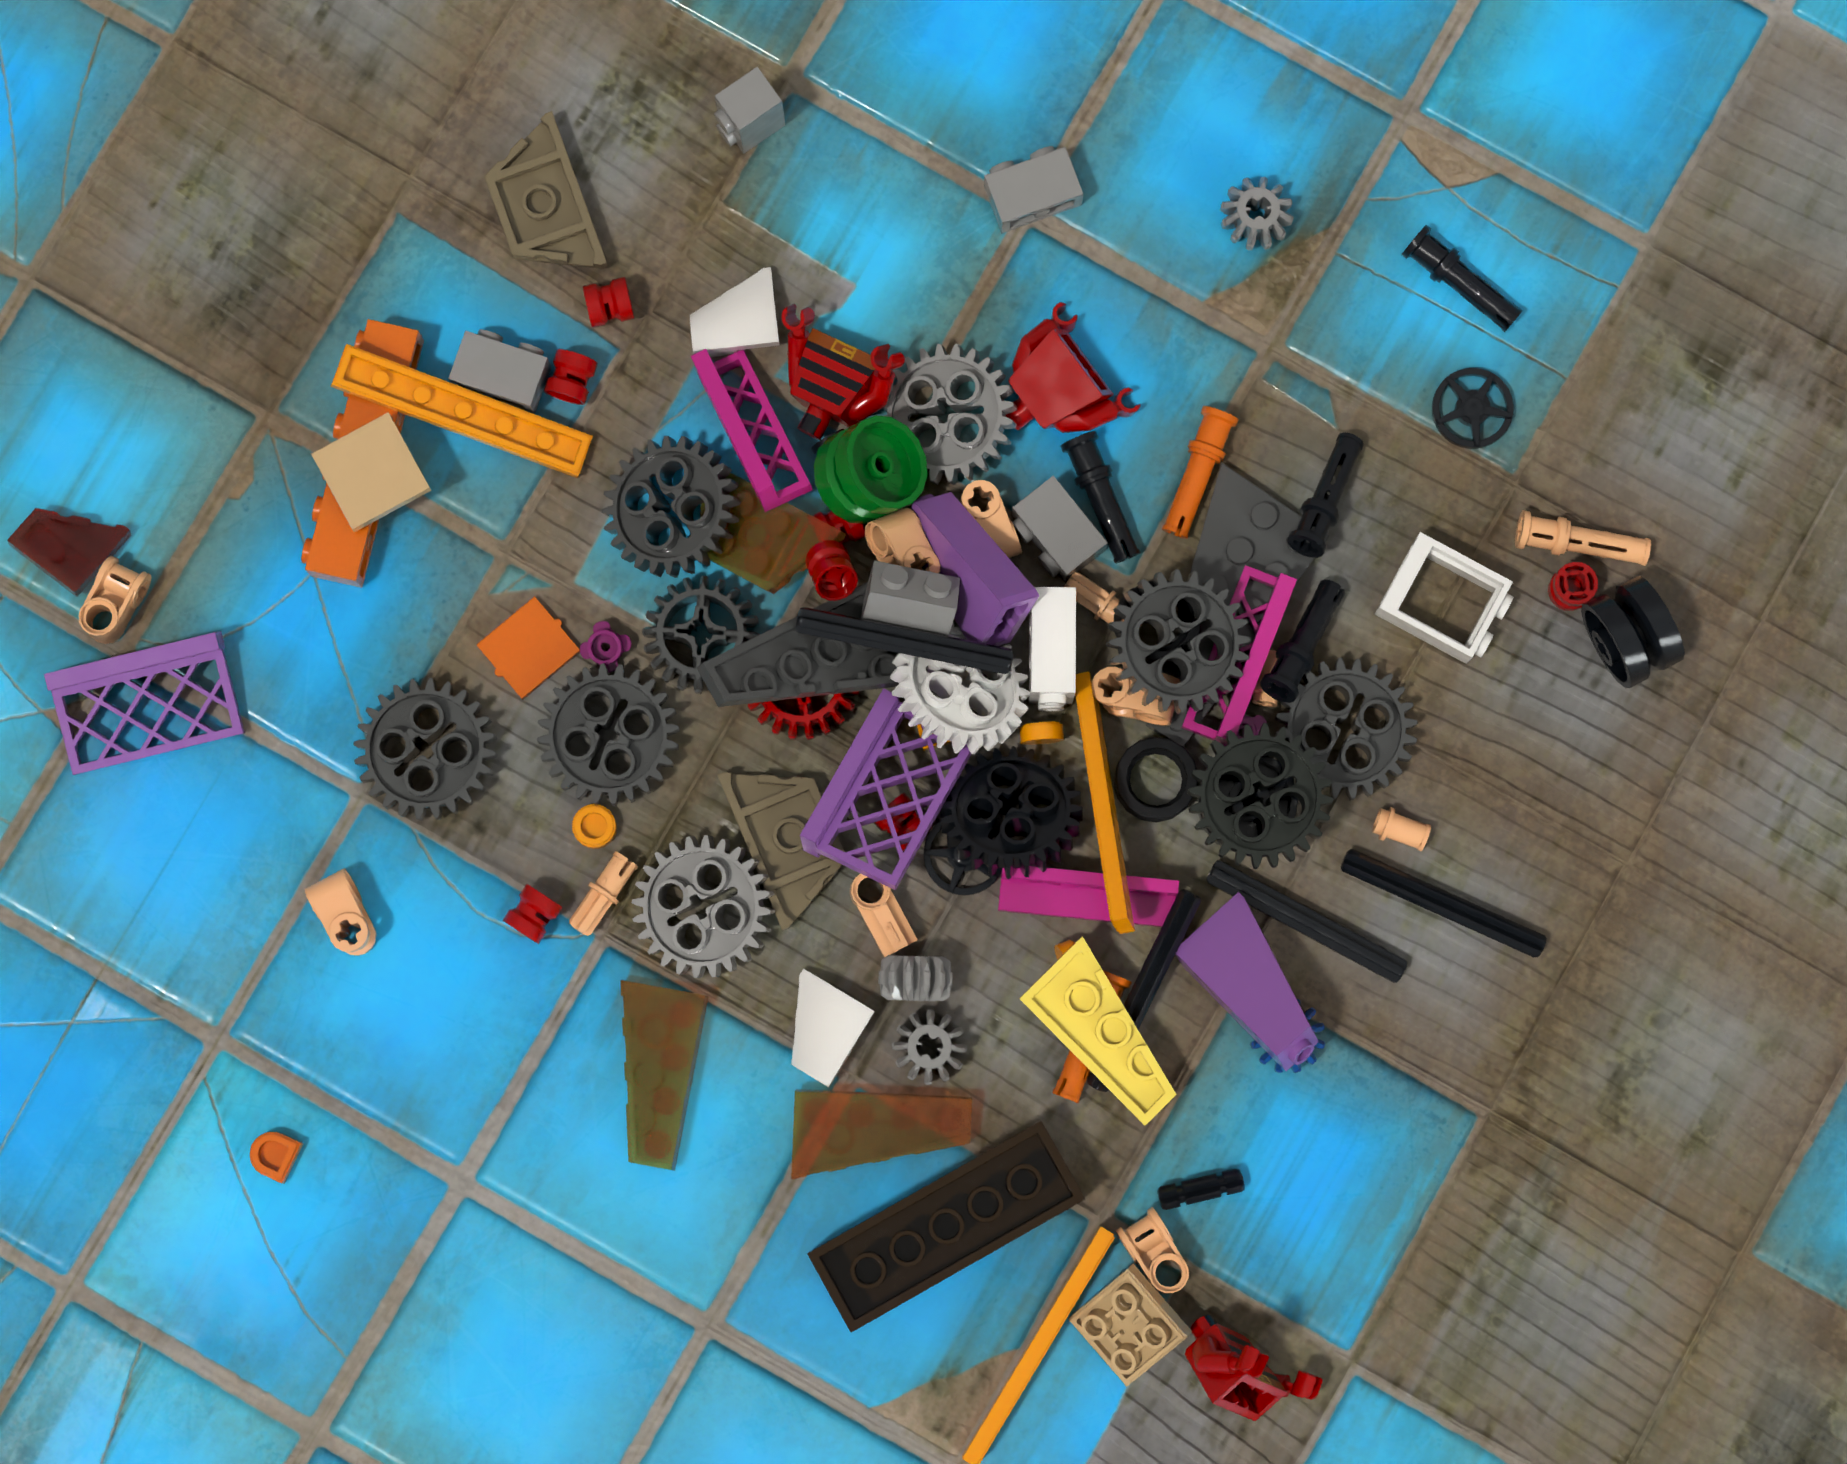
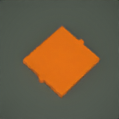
[477,596,580,700]

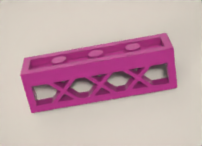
[691,349,813,512]
[1181,565,1297,746]
[998,866,1179,927]

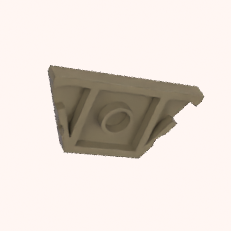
[484,111,608,269]
[718,772,845,931]

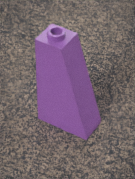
[911,492,1039,646]
[1175,892,1319,1071]

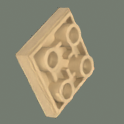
[311,412,432,532]
[1068,1264,1192,1387]

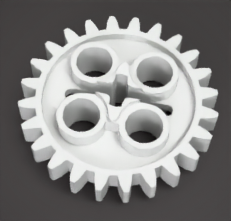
[890,624,1030,754]

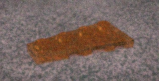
[620,980,709,1171]
[791,1089,972,1179]

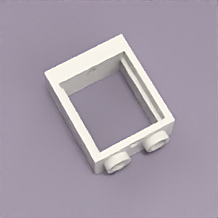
[1375,532,1514,664]
[1029,587,1076,711]

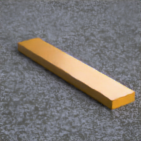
[331,344,593,478]
[1075,671,1135,934]
[962,1226,1115,1464]

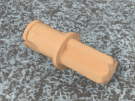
[1064,572,1143,629]
[569,851,638,936]

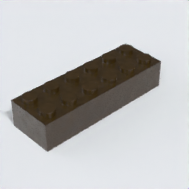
[807,1121,1085,1332]

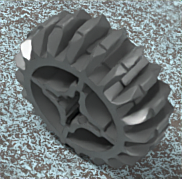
[642,576,760,694]

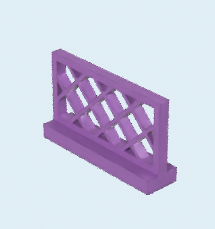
[44,631,245,775]
[800,688,971,890]

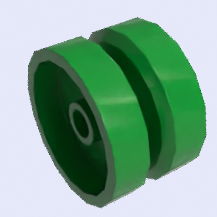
[814,415,928,524]

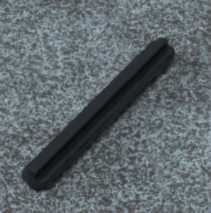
[796,607,1013,674]
[1341,849,1547,958]
[1206,860,1407,983]
[1087,889,1201,1092]

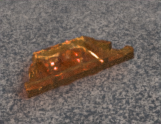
[700,472,846,594]

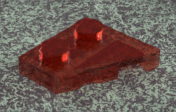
[7,508,131,597]

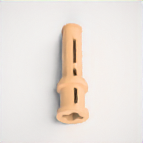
[1515,510,1651,566]

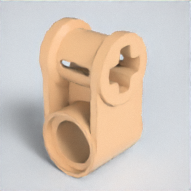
[960,480,1022,558]
[865,508,940,573]
[78,555,152,644]
[1092,666,1179,726]
[304,868,377,956]
[1115,1207,1189,1294]

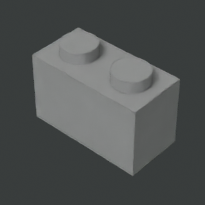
[713,67,785,154]
[984,146,1083,234]
[448,329,551,414]
[1011,476,1108,582]
[861,560,960,636]

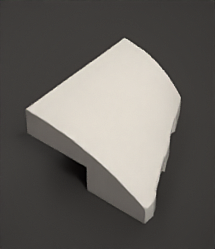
[690,267,780,357]
[791,969,875,1088]

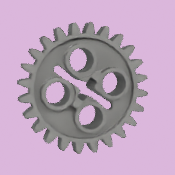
[882,344,1017,485]
[632,835,775,978]

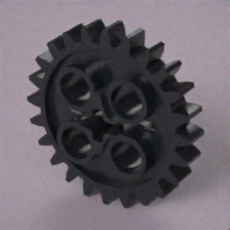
[940,746,1083,879]

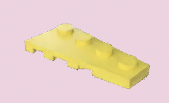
[1019,936,1177,1126]

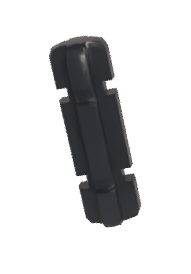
[1157,1169,1245,1210]

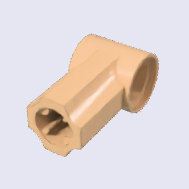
[849,873,918,958]

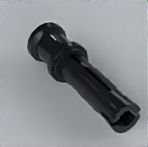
[1401,225,1523,332]
[1060,431,1141,564]
[1287,432,1364,558]
[1260,579,1345,703]

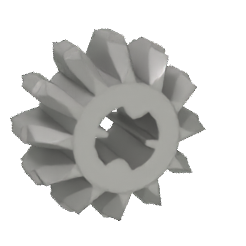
[1220,177,1294,251]
[878,955,953,1001]
[892,1009,967,1085]

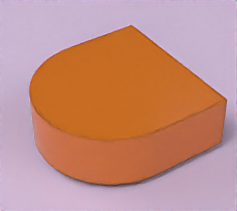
[250,1132,304,1184]

